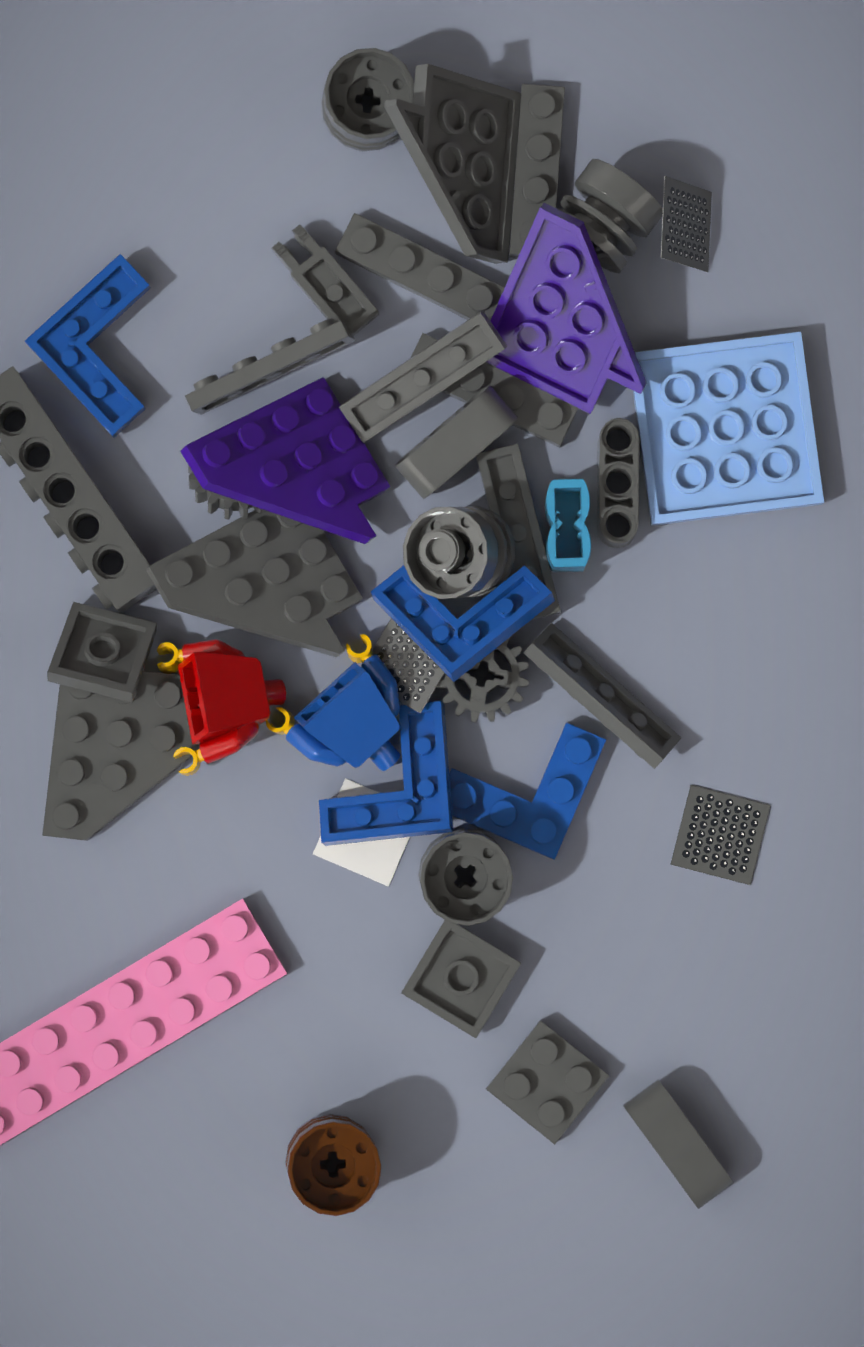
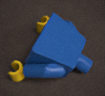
[266,634,401,771]

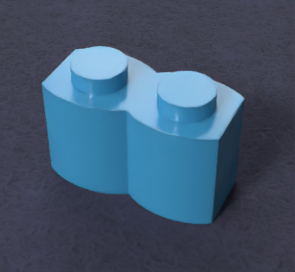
[545,479,591,572]

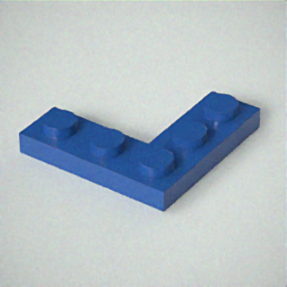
[25,254,151,438]
[371,565,555,682]
[319,701,453,846]
[449,722,606,860]

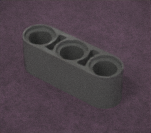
[395,385,518,499]
[597,418,639,548]
[623,1080,734,1209]

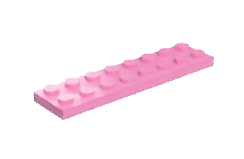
[0,898,288,1145]

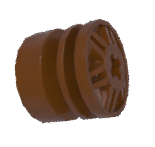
[285,1114,381,1216]

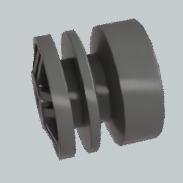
[322,48,414,152]
[558,159,663,274]
[403,506,516,599]
[419,828,513,926]

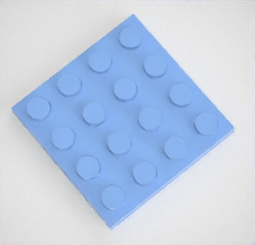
[633,332,824,526]

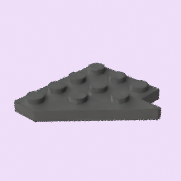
[384,64,521,264]
[146,510,363,657]
[42,671,200,841]

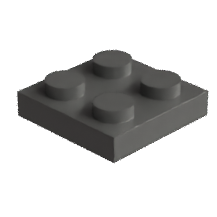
[47,602,157,703]
[401,920,521,1038]
[486,1020,609,1145]

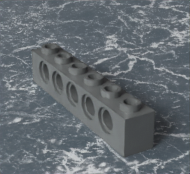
[0,366,157,614]

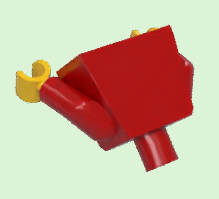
[157,639,286,776]

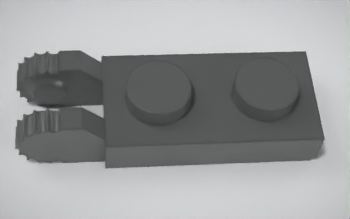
[272,224,379,336]

